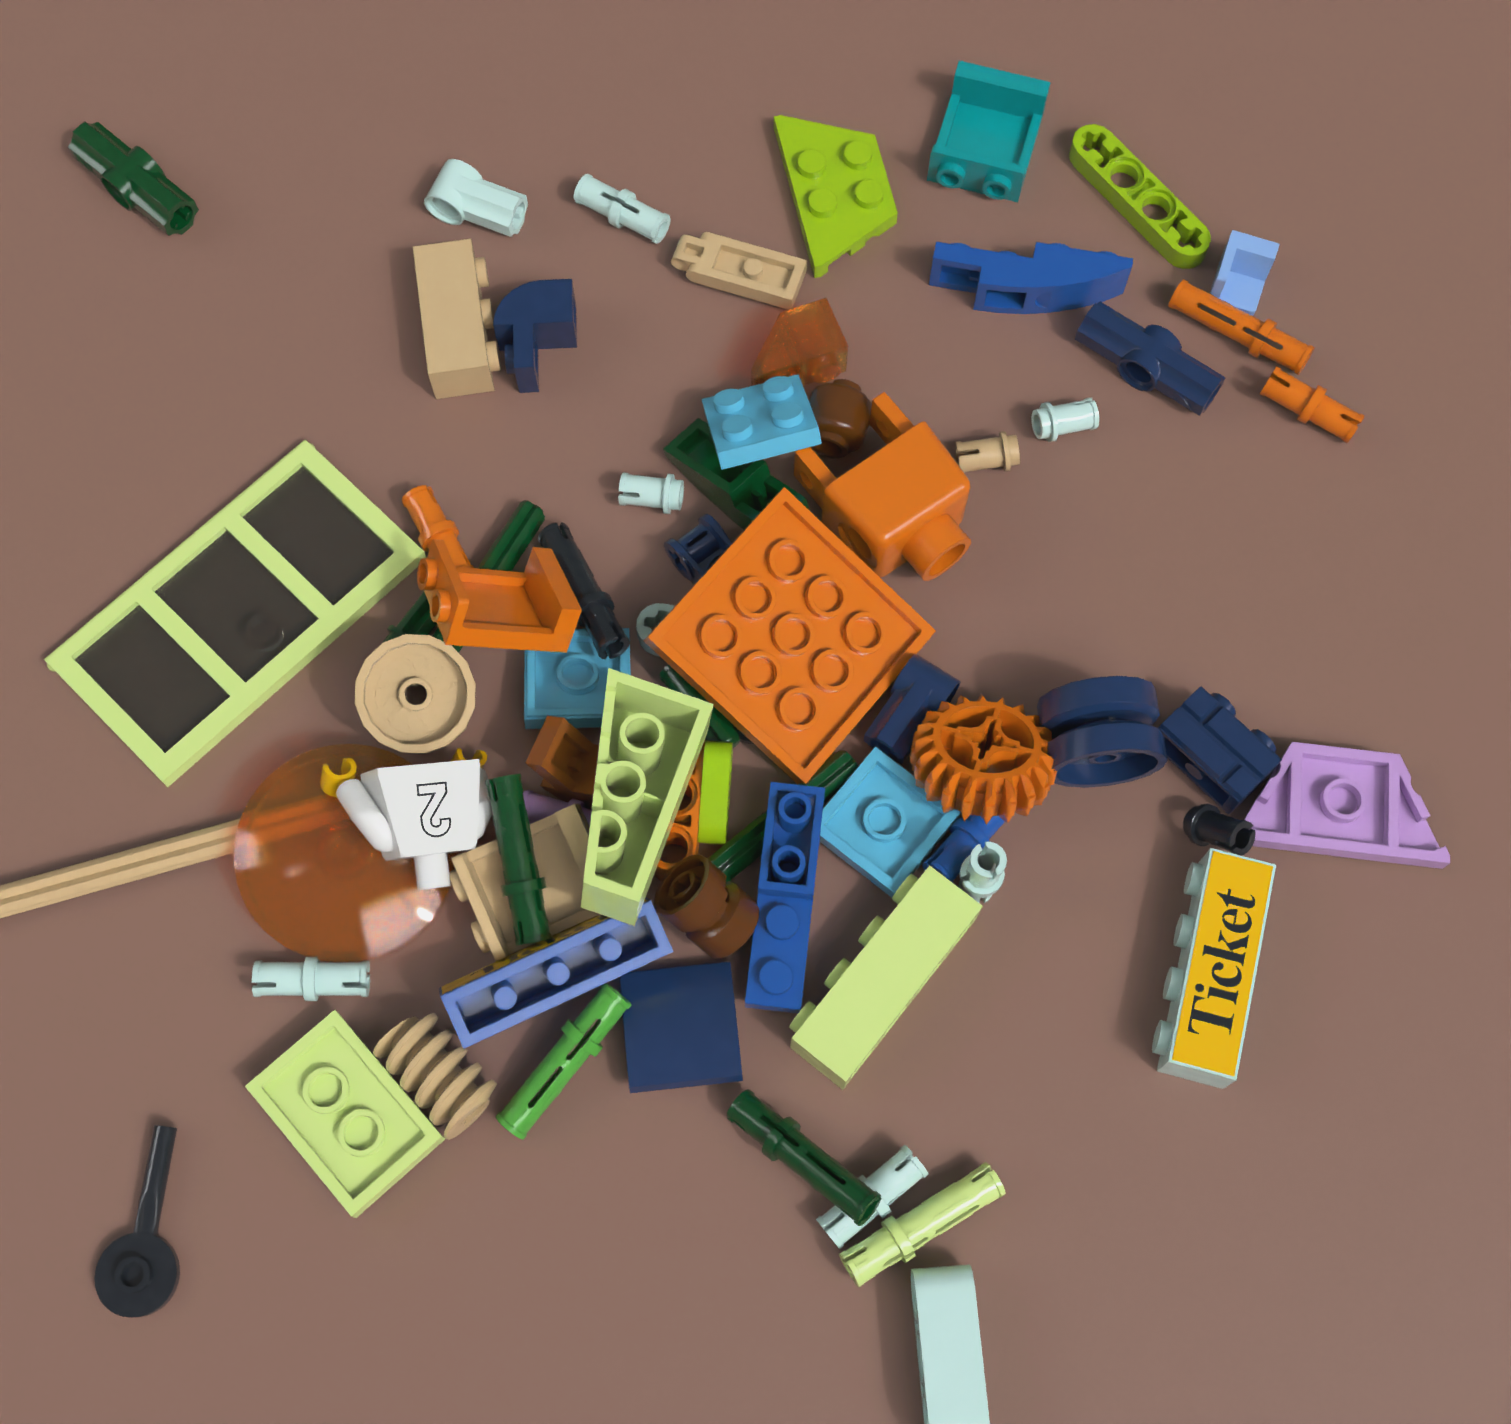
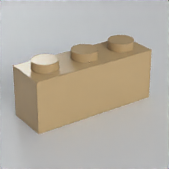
[413,239,501,399]

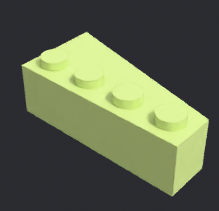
[581,668,714,926]

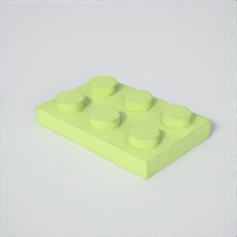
[245,1010,445,1218]

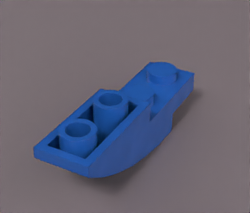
[929,242,1133,314]
[745,782,825,1014]

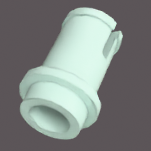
[1031,397,1099,442]
[618,472,684,514]

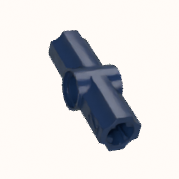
[1075,301,1226,416]

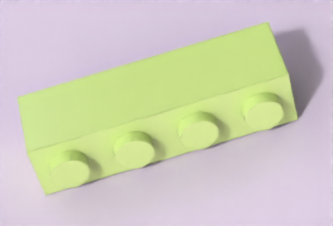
[789,865,983,1090]

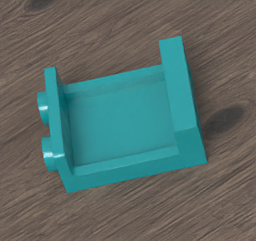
[927,60,1051,203]

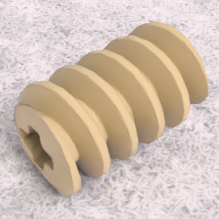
[373,1012,497,1140]

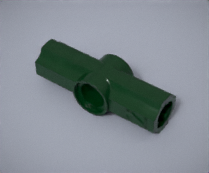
[68,122,199,236]

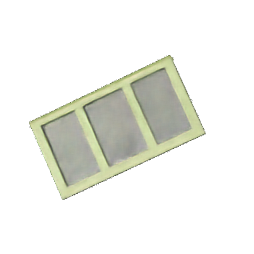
[44,439,427,787]

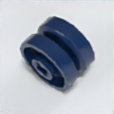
[1037,676,1168,788]

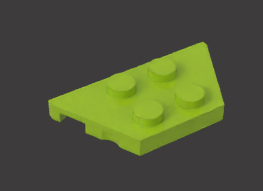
[774,115,898,278]

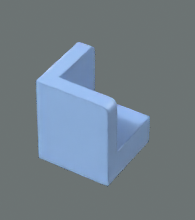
[1210,230,1280,316]

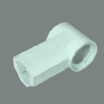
[424,159,528,237]

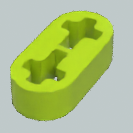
[698,741,733,845]

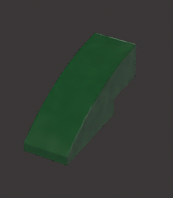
[663,418,810,530]

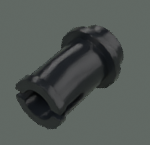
[1183,804,1256,855]

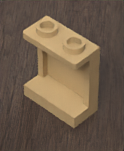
[450,803,601,961]

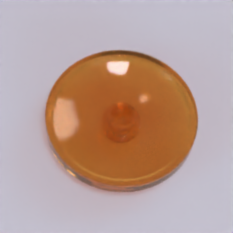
[233,744,458,962]

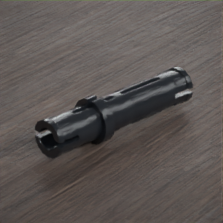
[538,522,630,659]

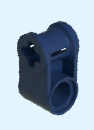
[664,514,732,584]

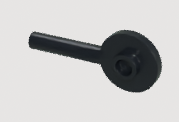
[95,1125,180,1318]

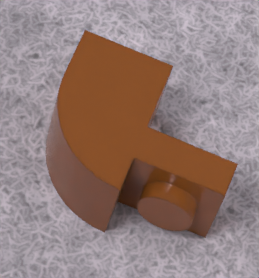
[525,715,599,809]

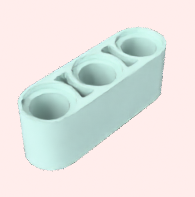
[910,1264,990,1424]

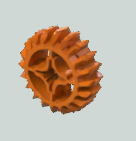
[910,693,1057,825]

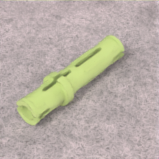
[839,1162,1006,1287]

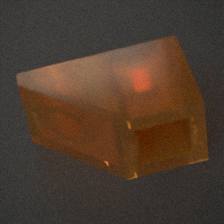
[751,298,848,386]

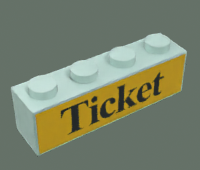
[1152,848,1276,1089]

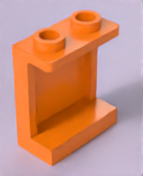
[417,540,582,653]

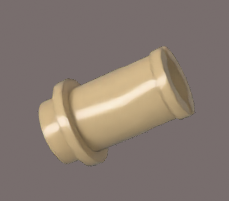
[955,431,1020,473]

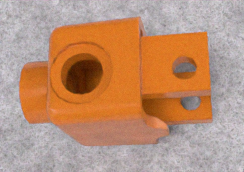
[794,392,971,581]

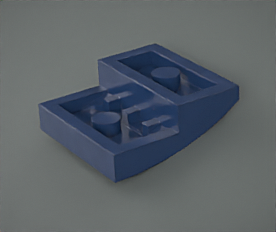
[620,962,743,1093]

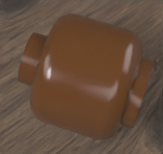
[809,379,872,458]

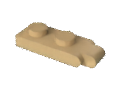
[671,232,807,311]

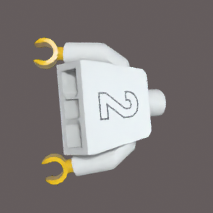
[320,748,493,890]

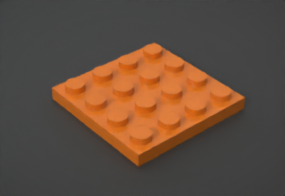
[643,487,936,784]

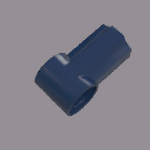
[863,654,961,765]

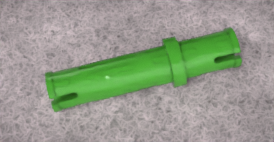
[496,983,632,1140]

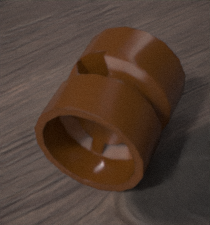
[654,854,759,958]

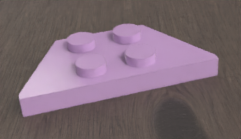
[1244,742,1450,869]

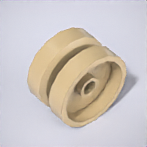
[355,634,476,754]

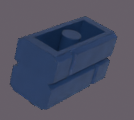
[1158,686,1282,815]

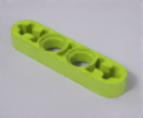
[1069,124,1211,269]

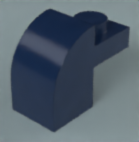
[493,279,577,393]

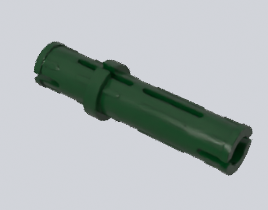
[485,774,552,946]
[727,1089,882,1226]

